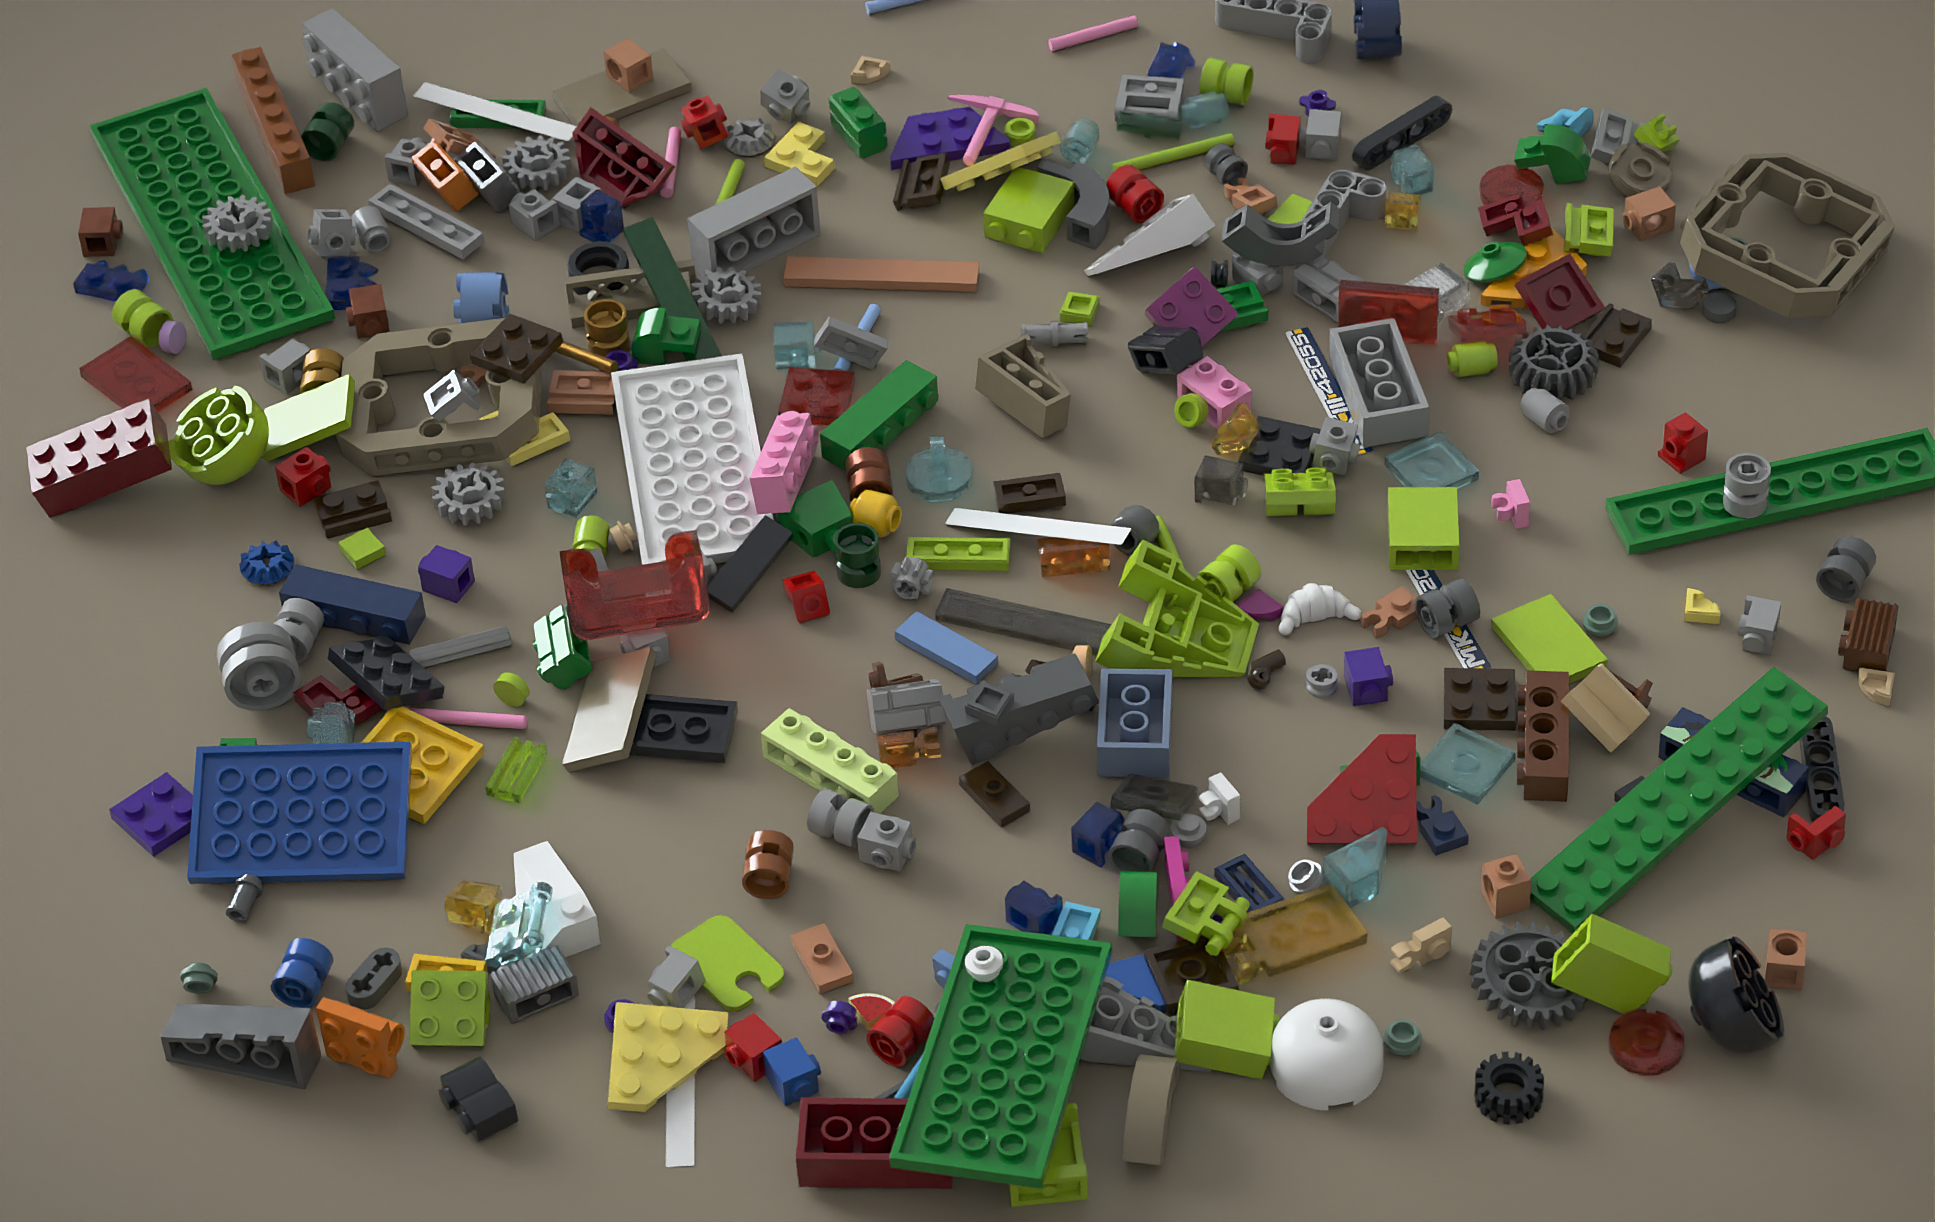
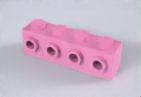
[750,411,819,514]

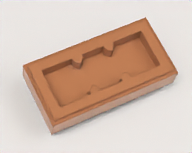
[790,923,854,994]

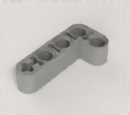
[1215,0,1332,64]
[1292,170,1387,270]

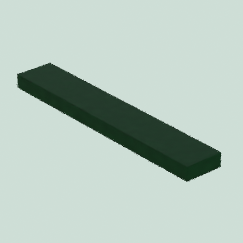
[623,217,722,361]

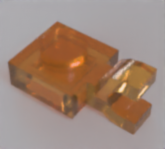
[877,727,941,769]

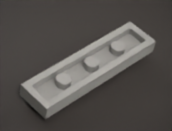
[368,184,485,259]

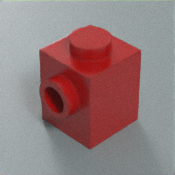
[724,1013,782,1082]

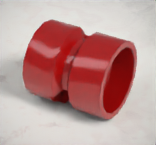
[1106,165,1164,223]
[866,996,935,1067]

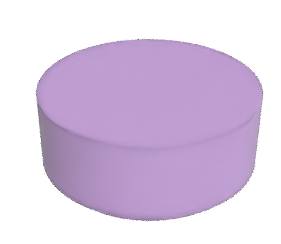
[159,320,186,354]

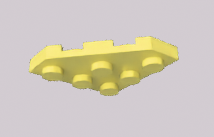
[940,131,1061,192]
[607,1002,728,1112]

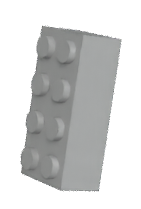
[302,8,408,132]
[687,166,821,277]
[1329,318,1429,448]

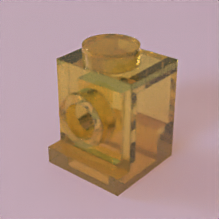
[444,880,505,935]

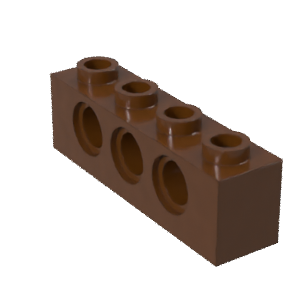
[1517,670,1569,802]

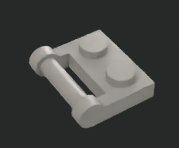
[1115,75,1184,126]

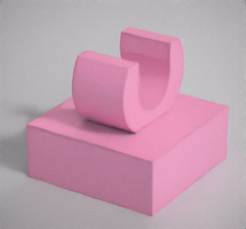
[1491,479,1530,529]

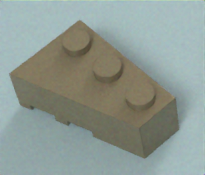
[975,334,1071,438]

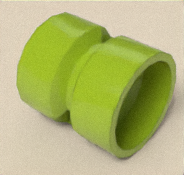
[1199,57,1254,106]
[112,289,174,347]
[1197,544,1261,603]

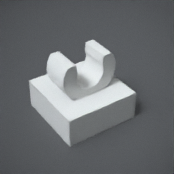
[1199,772,1240,825]

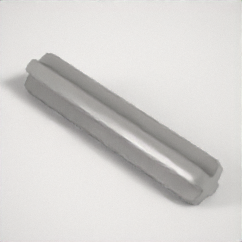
[409,626,511,668]

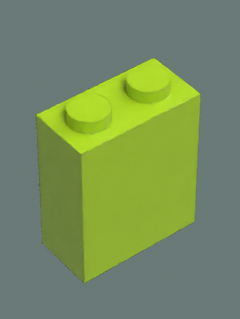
[983,167,1075,253]
[1388,487,1459,570]
[1551,914,1673,1016]
[1173,980,1280,1080]

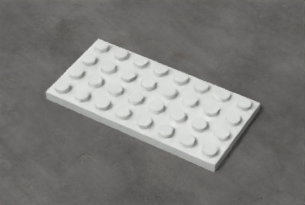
[611,354,773,574]

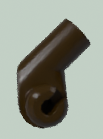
[1247,649,1286,690]

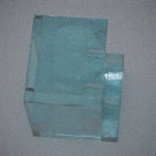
[1390,144,1434,200]

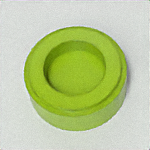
[1004,118,1036,147]
[1174,393,1208,428]
[493,672,530,707]

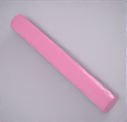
[1048,15,1138,52]
[660,127,682,198]

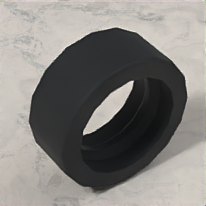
[567,242,629,295]

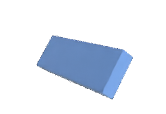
[895,611,998,685]

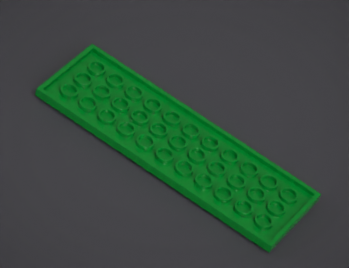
[89,88,335,360]

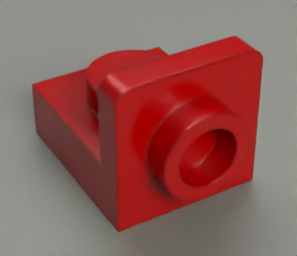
[782,570,830,623]

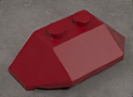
[572,107,675,208]

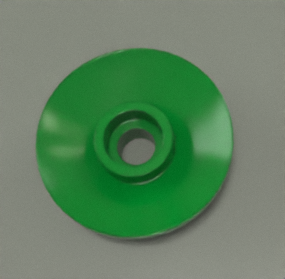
[1464,242,1527,283]

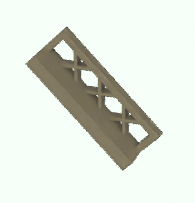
[565,259,696,328]

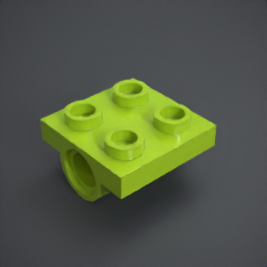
[1264,468,1336,516]
[409,970,491,1047]

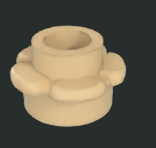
[609,521,638,553]

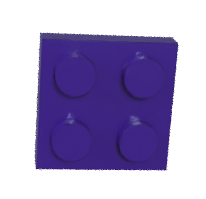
[109,772,193,857]

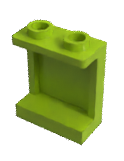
[1009,1103,1088,1207]

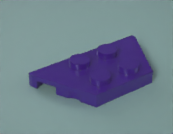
[890,107,1010,170]

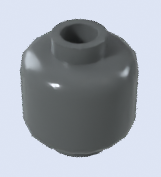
[1111,505,1159,555]

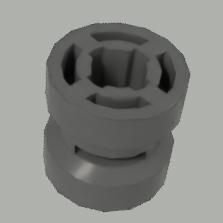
[1204,143,1248,186]

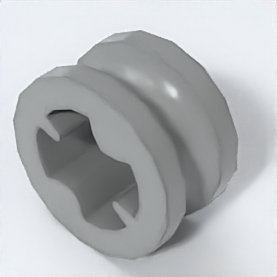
[1306,664,1338,698]

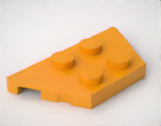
[1481,226,1587,309]

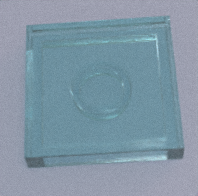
[1385,431,1479,489]
[1420,723,1516,805]

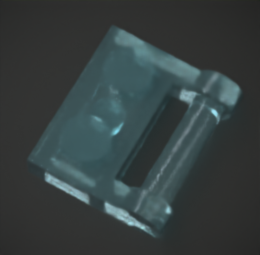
[485,882,553,968]

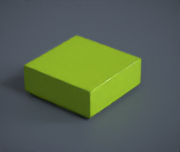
[1060,291,1100,326]
[338,528,386,569]

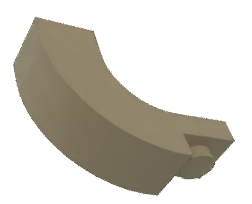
[1122,1054,1180,1165]

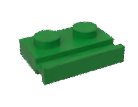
[1216,280,1269,332]

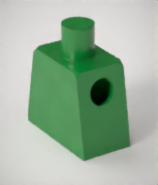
[777,480,853,557]

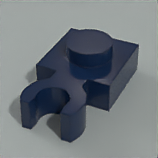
[1416,795,1469,856]

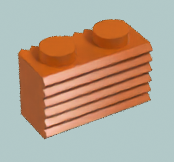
[412,141,479,212]

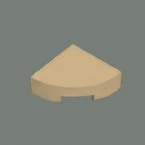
[850,56,891,84]
[1858,668,1895,707]

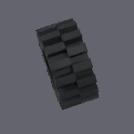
[1474,1051,1544,1125]

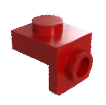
[1786,806,1846,860]

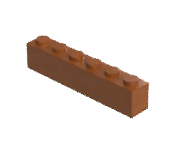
[231,47,315,194]

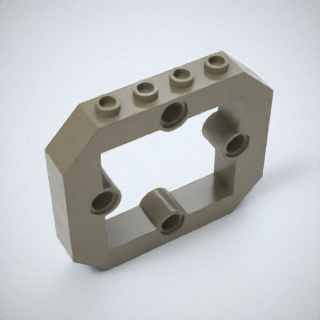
[1680,153,1895,318]
[335,318,543,476]

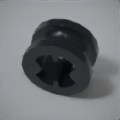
[1211,260,1228,288]

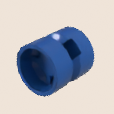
[270,938,334,1008]

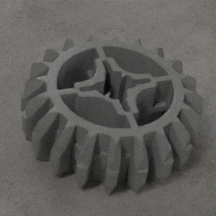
[1509,324,1599,400]

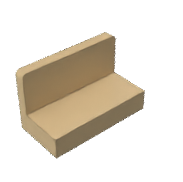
[1561,664,1650,753]

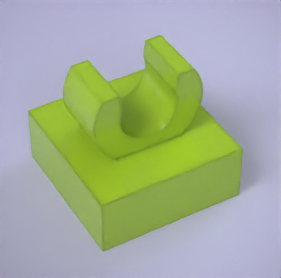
[1634,113,1680,153]

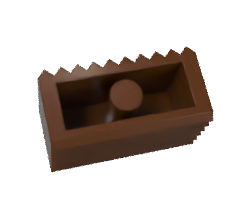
[1838,598,1899,671]

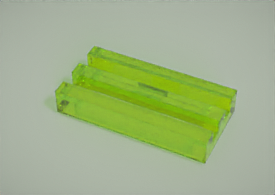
[485,737,547,803]

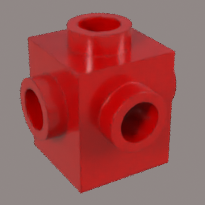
[680,95,729,150]
[275,447,332,507]

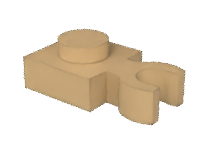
[1391,917,1452,973]

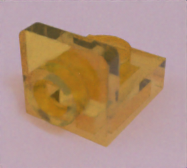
[1385,192,1421,230]
[1211,402,1261,455]

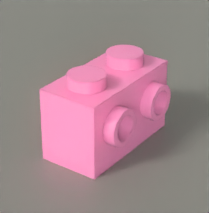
[1177,356,1252,432]

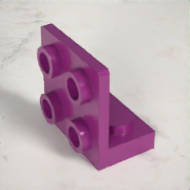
[1145,265,1237,348]

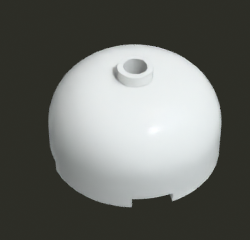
[1270,999,1384,1110]

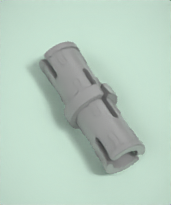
[1021,321,1088,347]

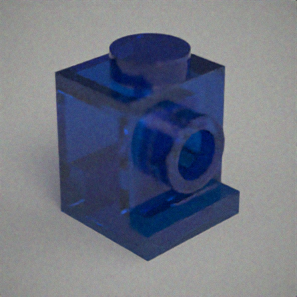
[579,189,624,242]
[1071,802,1125,868]
[1005,880,1063,935]

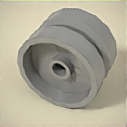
[216,622,301,711]

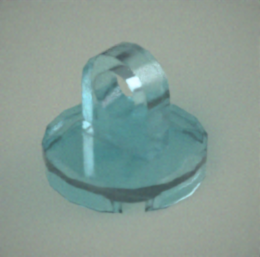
[905,435,973,502]

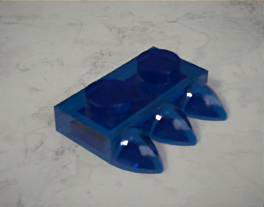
[325,256,378,311]
[73,260,149,302]

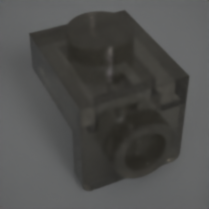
[1651,263,1710,310]

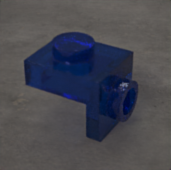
[1147,42,1196,79]

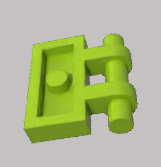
[1162,871,1250,956]

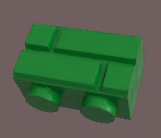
[829,87,888,159]
[533,605,592,690]

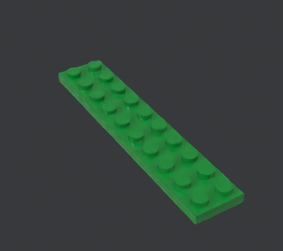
[1605,428,1935,555]
[1530,667,1828,933]

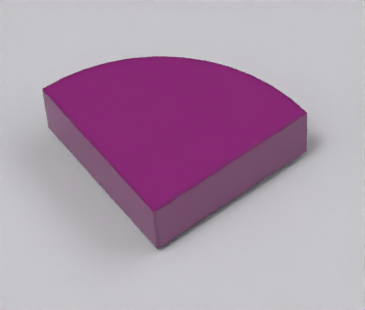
[1237,589,1283,621]

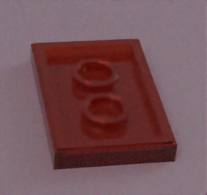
[1338,279,1440,345]
[79,336,193,412]

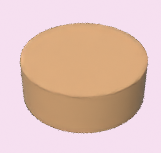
[1073,645,1093,680]

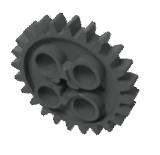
[1469,922,1588,1030]

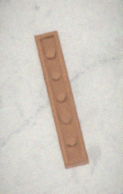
[783,256,980,292]

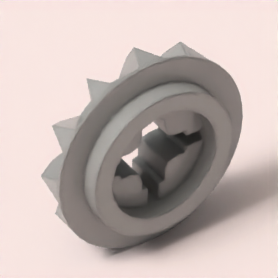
[724,117,774,156]

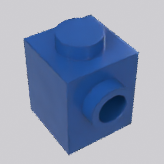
[763,1037,821,1106]

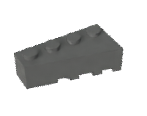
[938,653,1099,765]
[161,1003,322,1090]

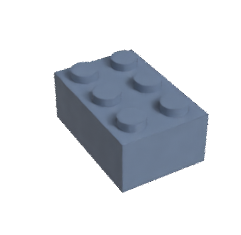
[1097,668,1173,777]

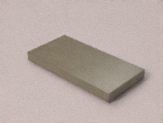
[553,48,692,126]
[562,646,657,772]

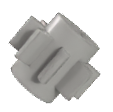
[890,557,933,600]

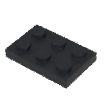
[327,636,445,710]
[629,694,738,763]

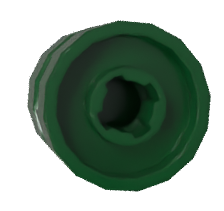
[301,102,354,161]
[834,523,881,588]

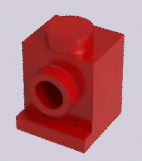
[1265,114,1301,165]
[1657,412,1708,474]

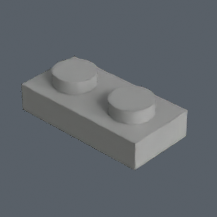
[814,316,888,370]

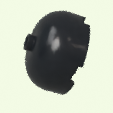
[1688,936,1784,1053]

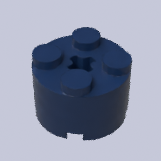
[1353,0,1402,59]

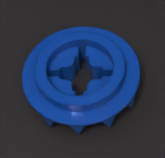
[239,540,294,584]

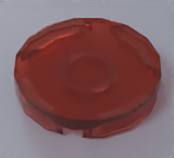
[1479,164,1544,205]
[1608,1009,1684,1076]

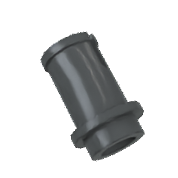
[226,874,263,922]

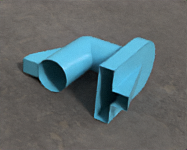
[1537,107,1594,137]

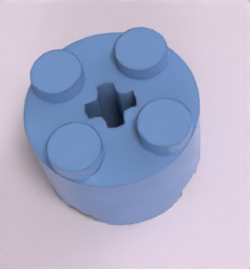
[454,272,509,324]

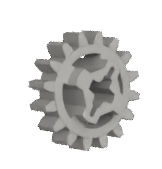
[502,135,571,191]
[203,195,273,253]
[691,266,761,324]
[432,463,506,525]

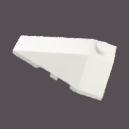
[1084,194,1215,276]
[514,841,601,957]

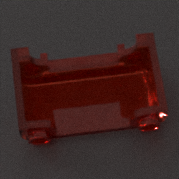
[559,530,710,640]

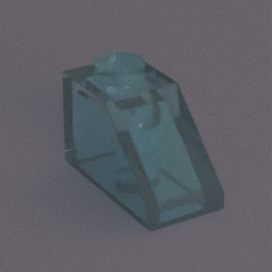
[1323,827,1387,909]

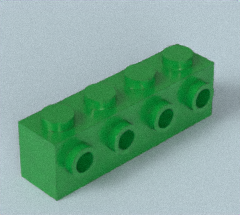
[820,360,939,471]

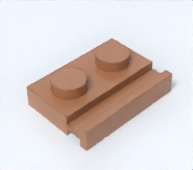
[423,118,496,159]
[546,370,616,415]

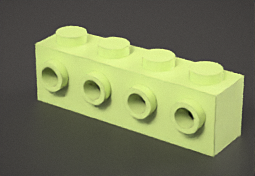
[761,708,899,814]

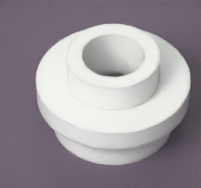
[965,946,1003,982]

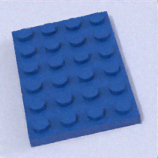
[187,741,412,884]

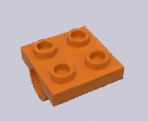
[316,997,405,1079]

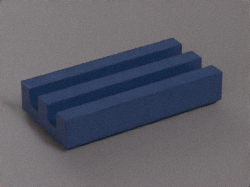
[1214,853,1285,923]

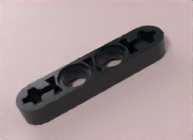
[1352,96,1453,170]
[1799,716,1844,822]

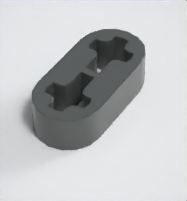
[345,948,402,1010]

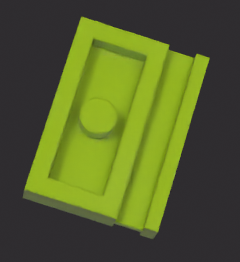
[1564,203,1614,257]

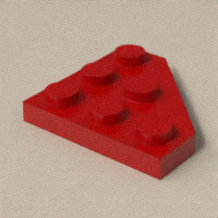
[1307,734,1417,844]

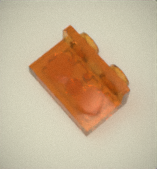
[1037,537,1110,577]

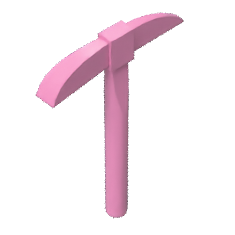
[948,95,1039,166]
[386,705,528,729]

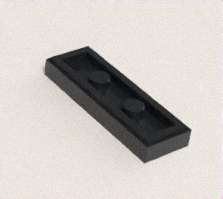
[704,515,793,613]

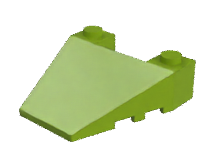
[1095,540,1259,677]

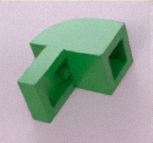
[1514,124,1591,184]
[631,308,701,365]
[1118,871,1159,937]

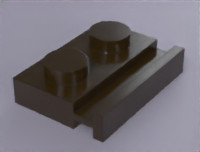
[893,153,950,211]
[1585,303,1652,368]
[313,480,392,539]

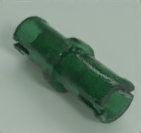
[1117,111,1182,140]

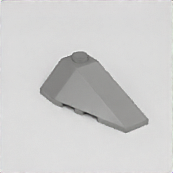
[1081,976,1212,1072]

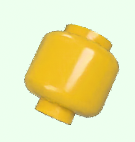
[849,490,902,538]

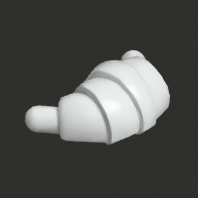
[1279,583,1362,636]

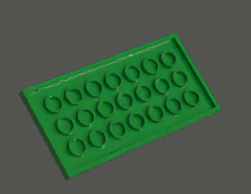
[889,924,1112,1189]

